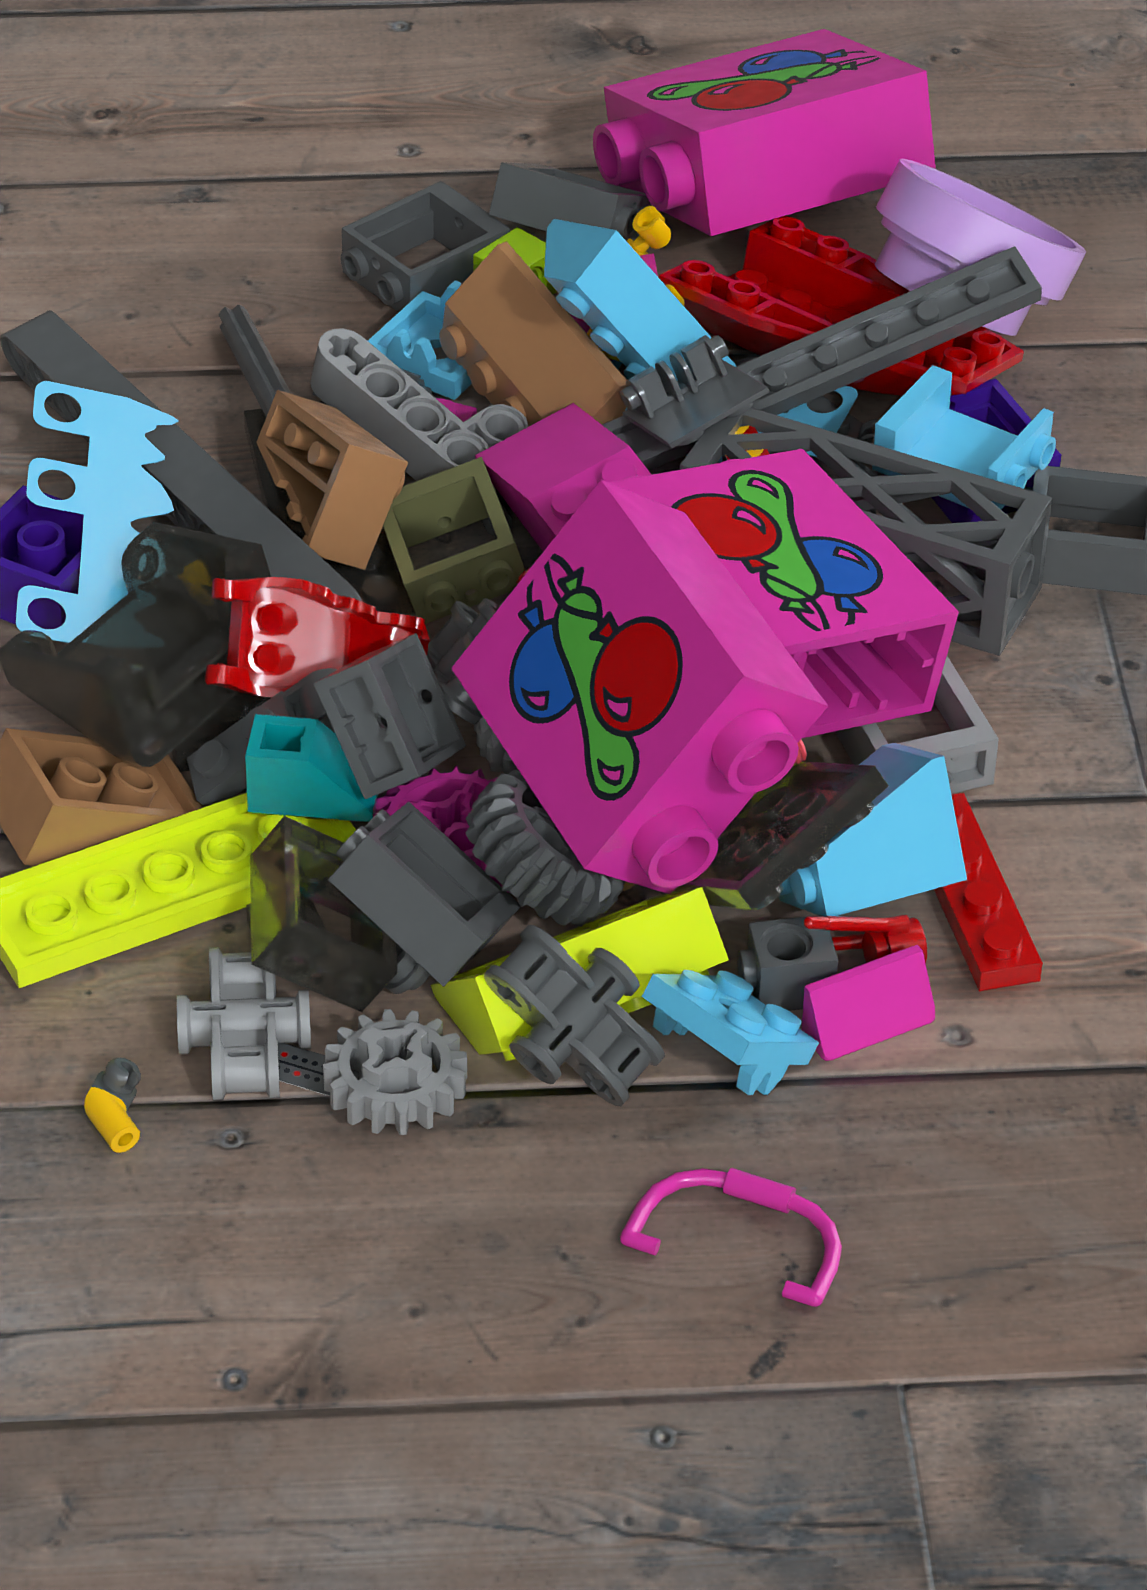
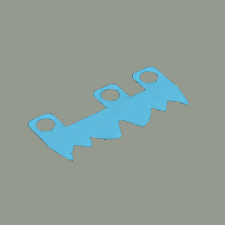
[16,381,179,651]

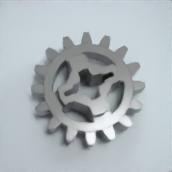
[323,1009,467,1135]

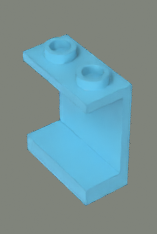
[872,365,1056,509]

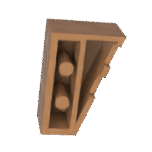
[256,390,408,570]

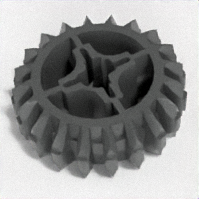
[466,769,626,927]

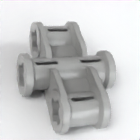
[177,945,311,1101]

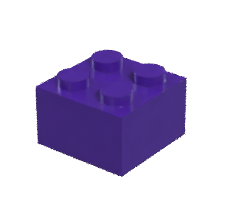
[0,485,84,629]

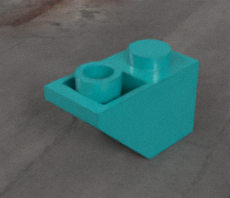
[245,714,378,822]

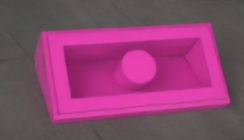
[801,945,935,1061]

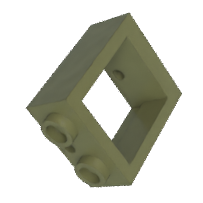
[383,457,526,624]

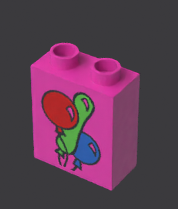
[593,29,936,236]
[609,449,959,738]
[451,480,828,895]

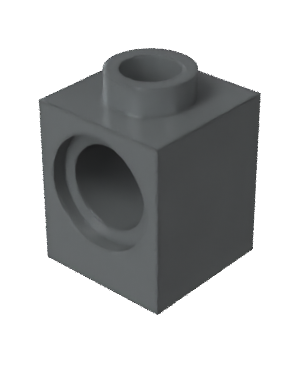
[737,915,838,1011]

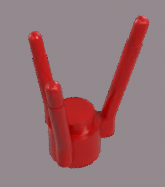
[803,914,927,963]

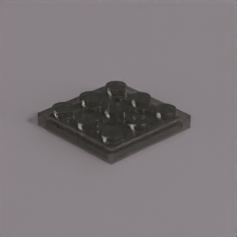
[659,762,889,911]

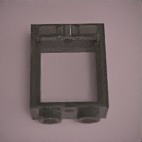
[250,816,398,1012]

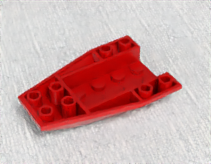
[659,216,1024,396]

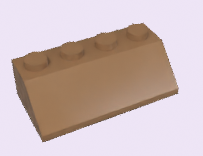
[439,241,627,427]

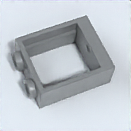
[835,656,999,794]

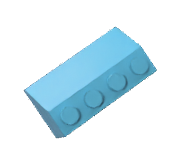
[544,219,737,381]

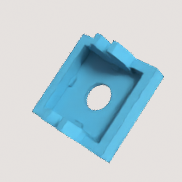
[368,280,472,400]
[642,970,819,1095]

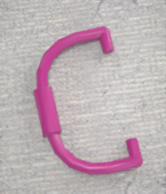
[620,1168,842,1307]

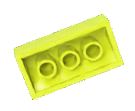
[431,887,729,1061]

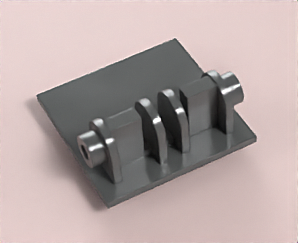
[619,335,769,449]

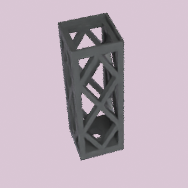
[680,408,1052,656]

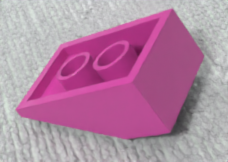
[475,403,652,552]

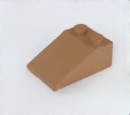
[0,728,203,867]

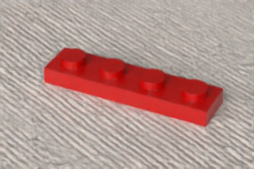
[934,792,1043,991]

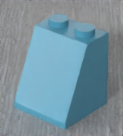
[766,743,967,916]

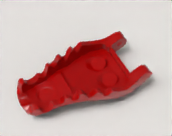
[205,577,430,698]

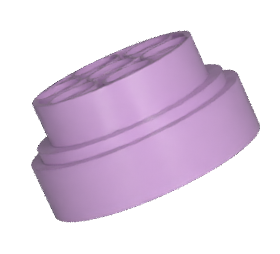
[875,159,1086,336]

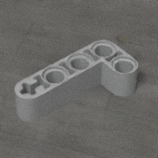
[310,328,528,481]

